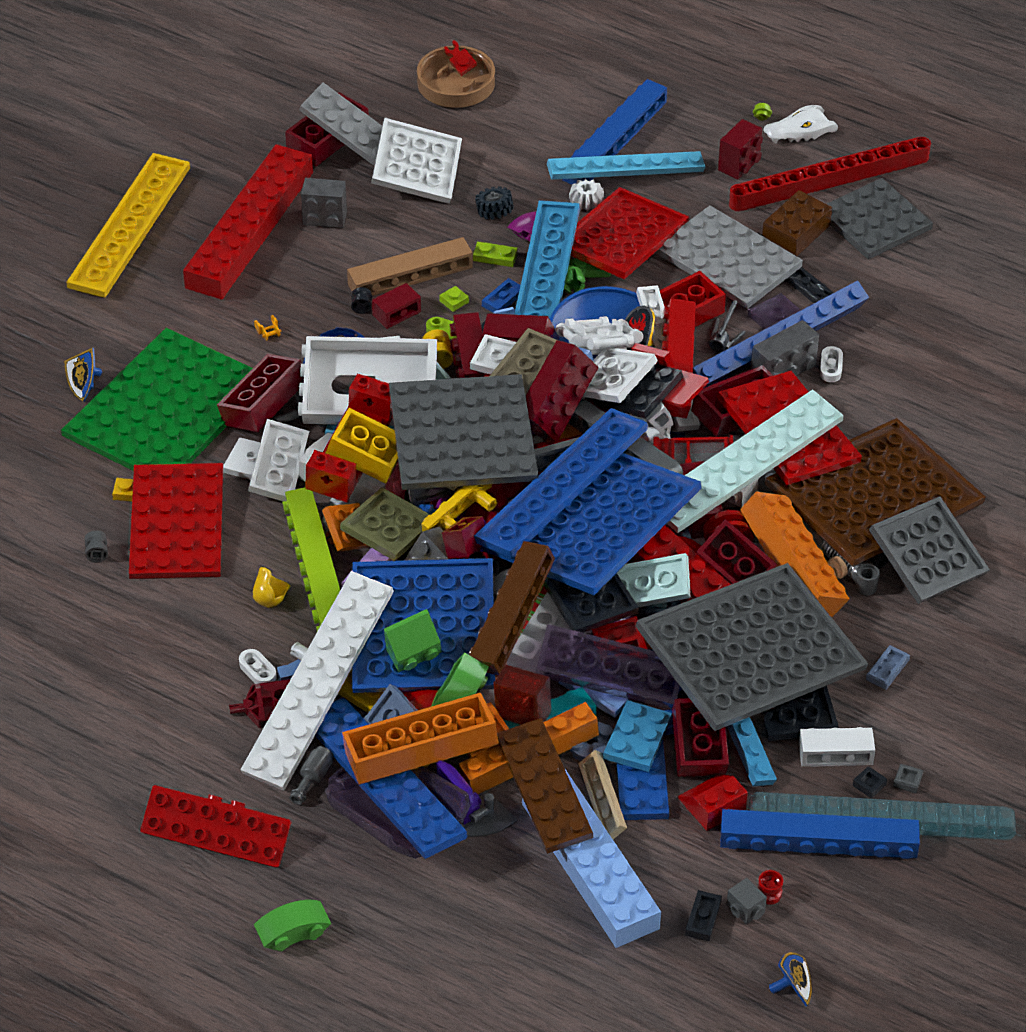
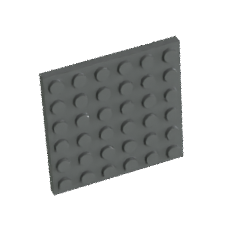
[389,374,538,490]

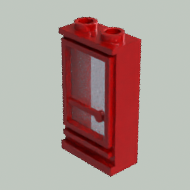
[653,435,733,464]

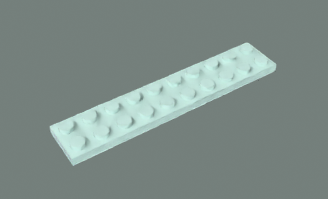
[667,390,843,533]

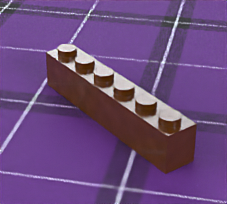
[469,541,555,676]

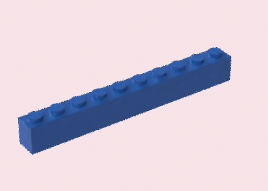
[693,281,869,388]

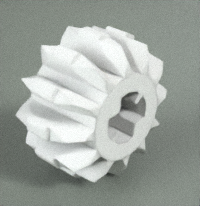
[569,178,604,212]

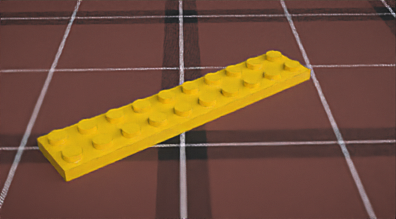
[66,153,190,298]

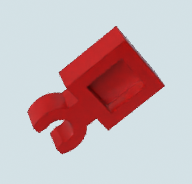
[444,40,477,77]

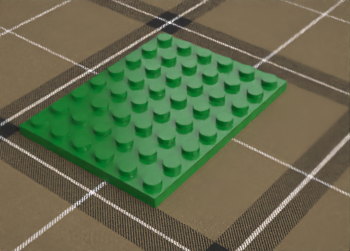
[61,328,253,471]

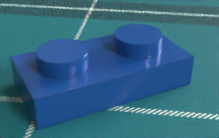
[482,278,521,313]

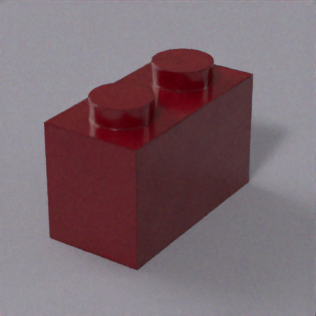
[372,283,421,329]
[442,516,485,559]

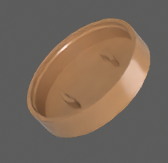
[417,46,495,108]

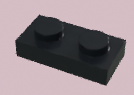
[685,890,722,941]

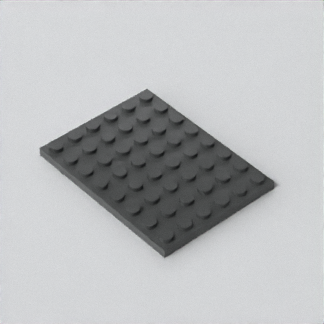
[635,563,868,731]

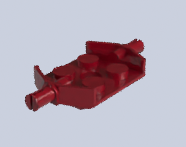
[229,679,291,728]

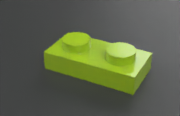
[473,241,518,267]

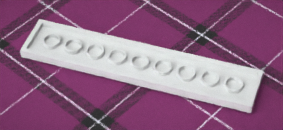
[240,571,394,791]

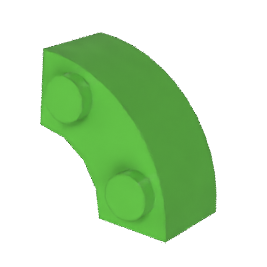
[431,652,489,707]
[254,900,331,952]

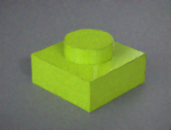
[439,286,469,312]

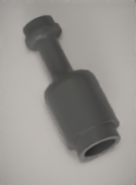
[289,746,333,805]

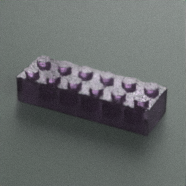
[535,624,680,710]

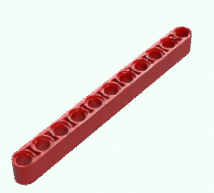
[729,137,931,211]

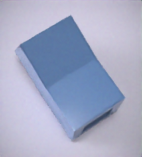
[277,659,301,681]

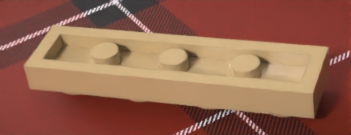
[578,750,627,839]

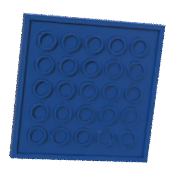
[352,558,495,693]

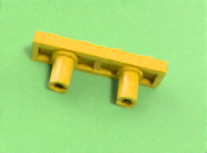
[421,484,497,532]

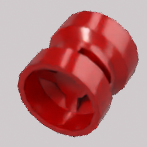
[758,870,784,905]

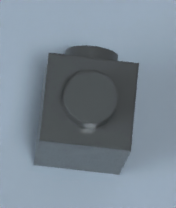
[727,878,767,924]

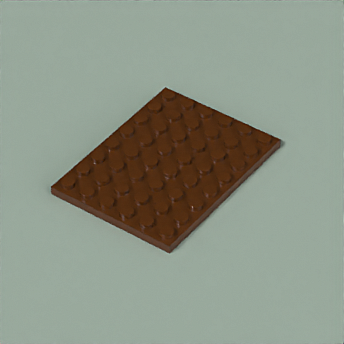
[765,418,986,566]

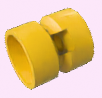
[422,329,453,369]

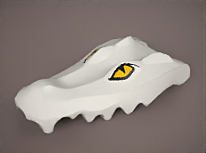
[764,105,838,144]

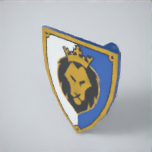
[64,348,102,402]
[769,952,812,1006]

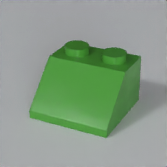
[384,609,441,672]

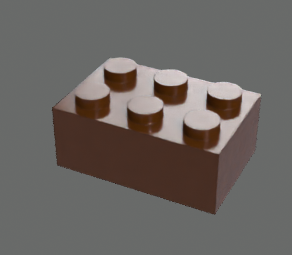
[762,190,832,256]

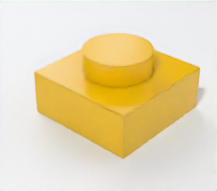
[112,478,133,502]

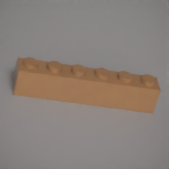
[347,237,473,296]

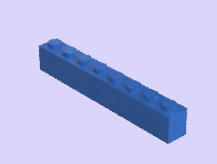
[562,79,667,184]
[720,809,920,859]

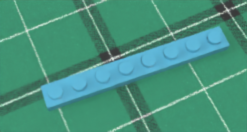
[547,151,706,180]

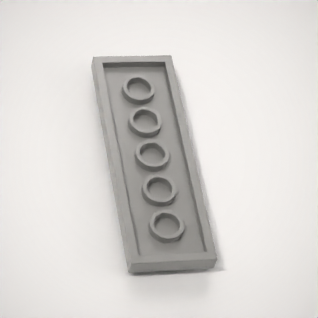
[299,82,382,165]

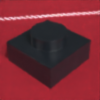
[852,766,887,799]

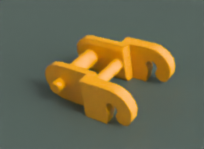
[254,315,282,341]

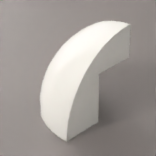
[625,403,673,445]

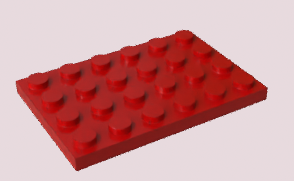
[571,187,689,279]
[717,371,862,485]
[129,463,224,579]

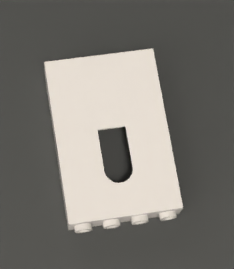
[298,336,437,426]

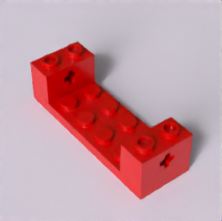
[305,373,393,503]

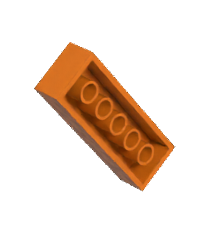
[740,492,850,617]
[342,692,498,785]

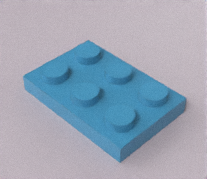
[603,700,672,772]

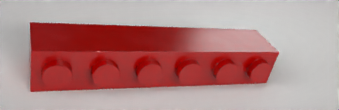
[661,298,696,419]

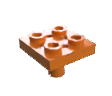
[322,503,369,551]

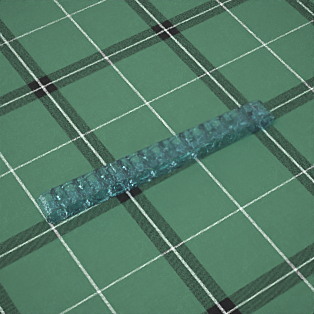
[748,792,1016,840]

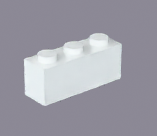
[799,727,875,767]

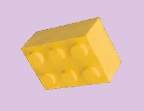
[326,408,398,484]

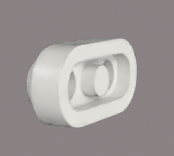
[820,346,843,382]
[239,649,277,684]

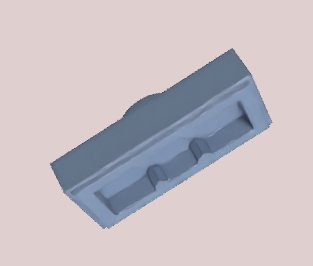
[866,645,910,690]

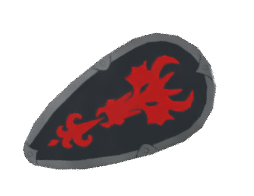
[624,305,655,351]

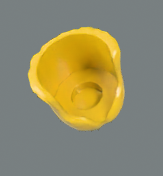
[253,567,291,608]

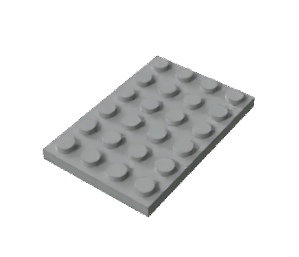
[655,205,803,309]

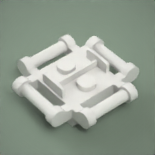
[555,316,643,355]

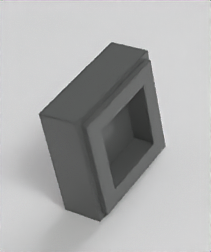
[893,764,924,793]

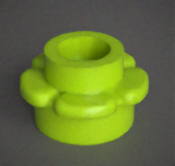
[753,103,772,121]

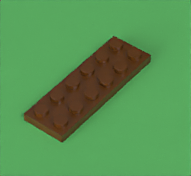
[497,718,594,854]

